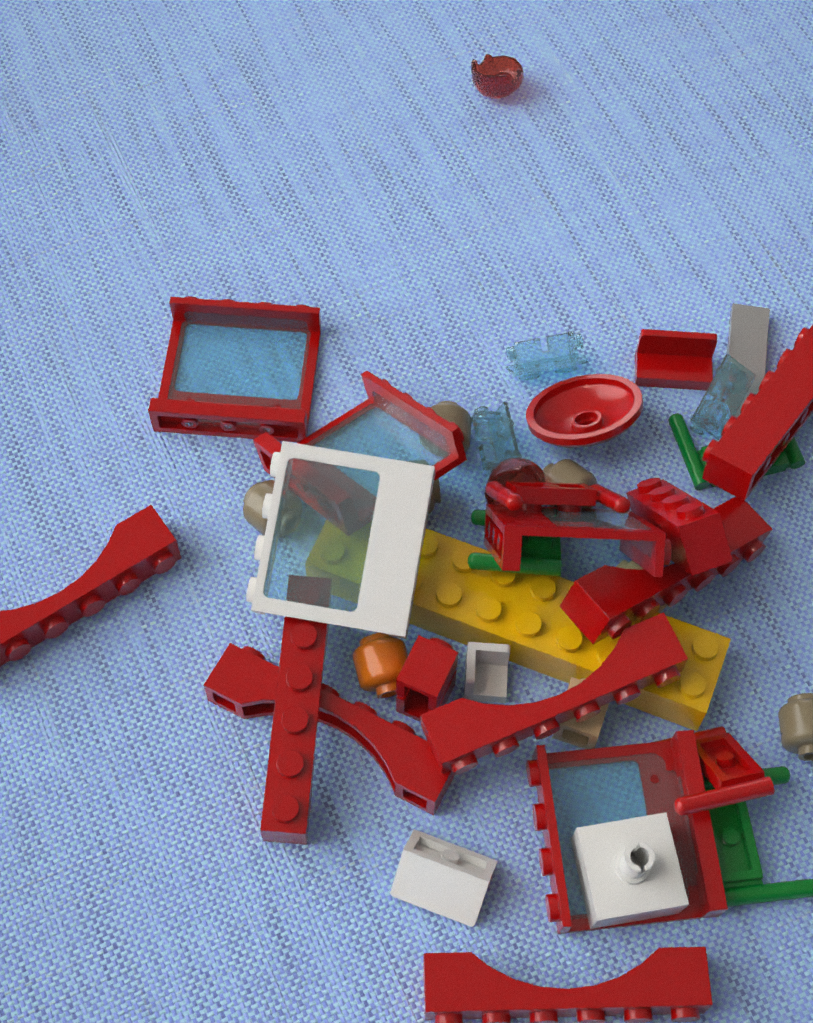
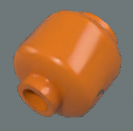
[353,633,408,698]

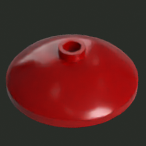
[526,374,643,448]

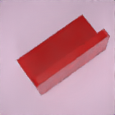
[635,329,717,391]

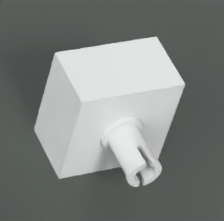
[571,812,689,929]

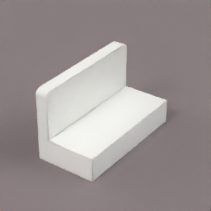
[390,829,498,927]

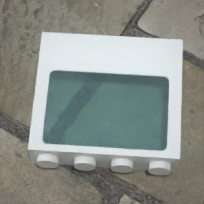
[246,441,435,639]

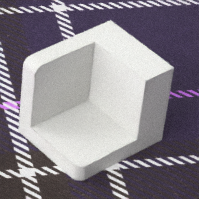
[464,642,510,703]

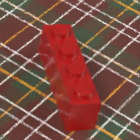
[626,478,733,576]

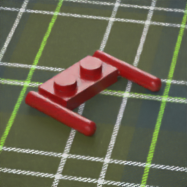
[485,481,631,514]
[650,726,775,816]

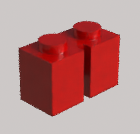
[396,635,459,722]

